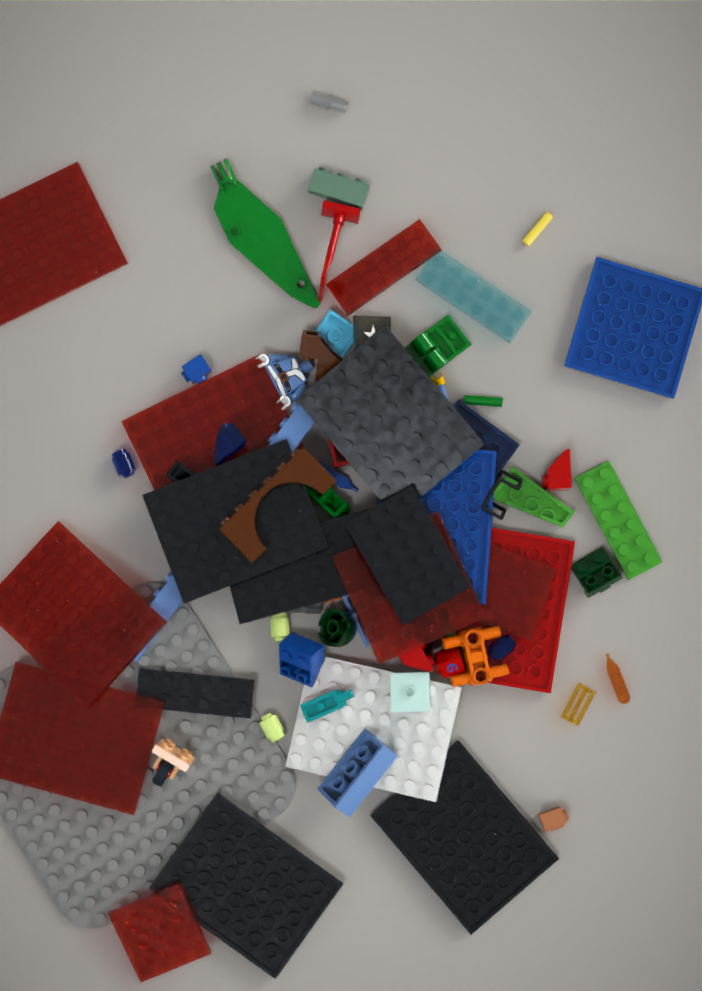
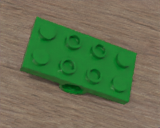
[405,315,471,377]

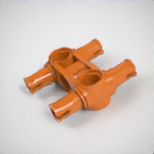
[442,626,509,687]

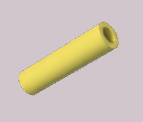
[522,212,553,246]

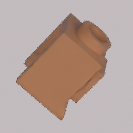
[538,806,569,834]

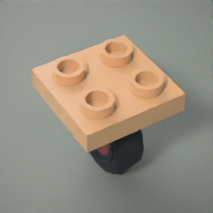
[152,738,195,786]

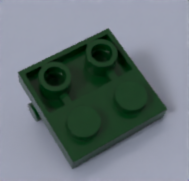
[571,547,623,598]

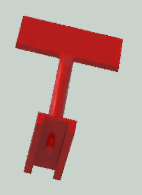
[318,200,361,302]

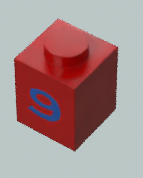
[434,647,465,679]

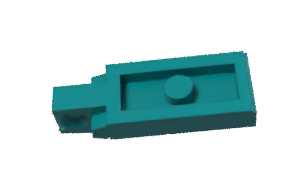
[300,689,355,723]

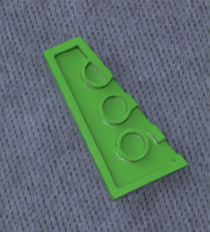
[493,467,574,528]

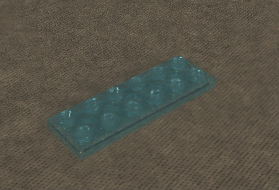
[416,248,532,343]

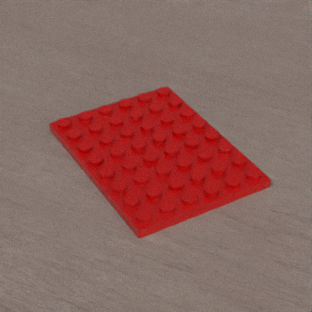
[436,527,575,694]

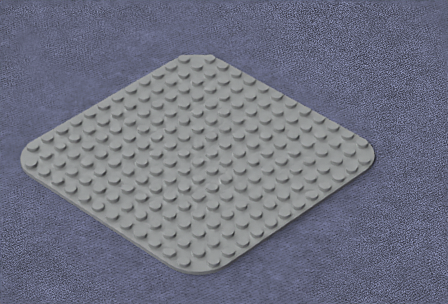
[0,583,295,928]

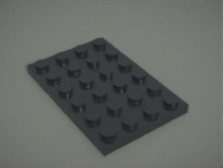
[344,486,470,626]

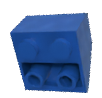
[279,632,324,688]

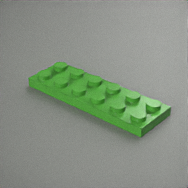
[574,461,662,580]

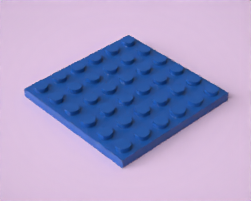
[564,257,702,399]

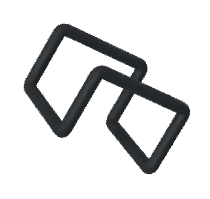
[482,470,522,520]

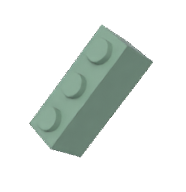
[308,167,369,210]

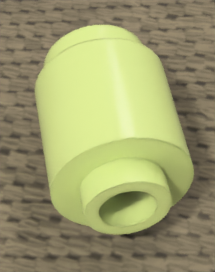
[270,613,290,642]
[259,712,285,743]

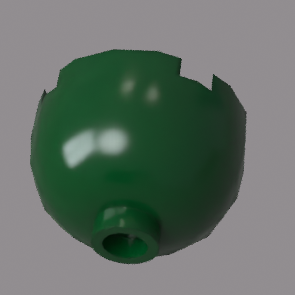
[318,608,357,647]

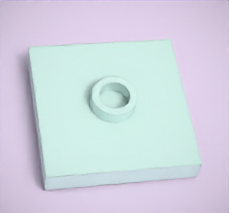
[390,672,430,712]

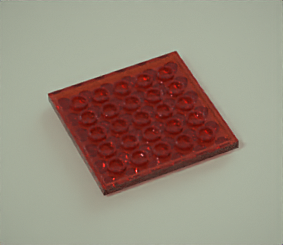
[332,511,486,665]

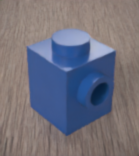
[181,354,212,385]

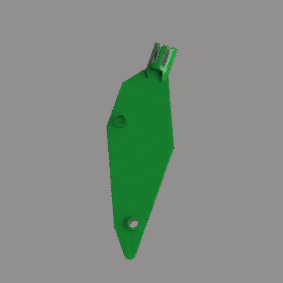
[210,158,320,308]

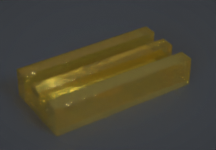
[560,683,596,726]

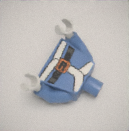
[255,354,313,410]

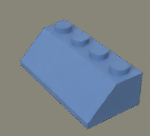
[317,728,398,817]

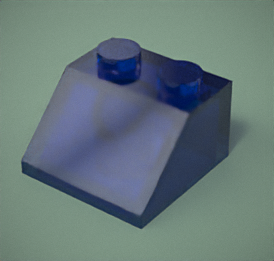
[213,422,248,466]

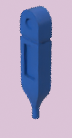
[318,461,358,492]

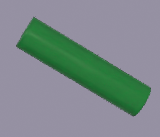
[464,395,503,407]

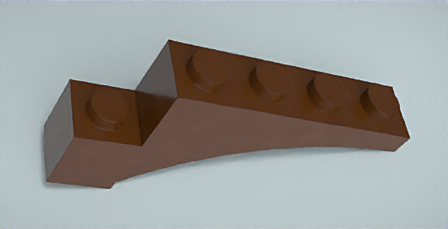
[299,329,343,382]

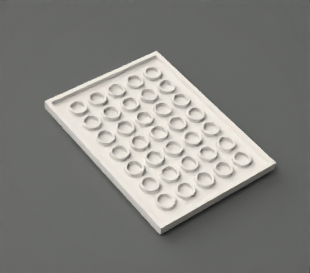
[285,656,462,802]

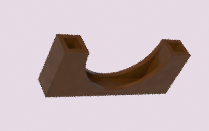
[220,447,337,563]

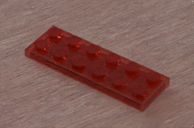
[326,219,442,316]

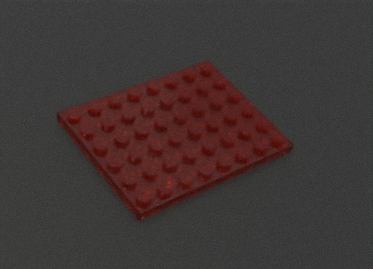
[0,162,128,326]
[121,355,304,490]
[0,521,168,709]
[0,662,165,815]

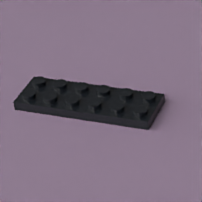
[135,668,255,719]

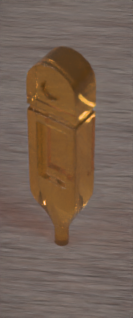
[605,654,630,704]

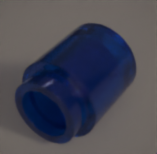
[111,449,136,478]
[488,633,517,661]

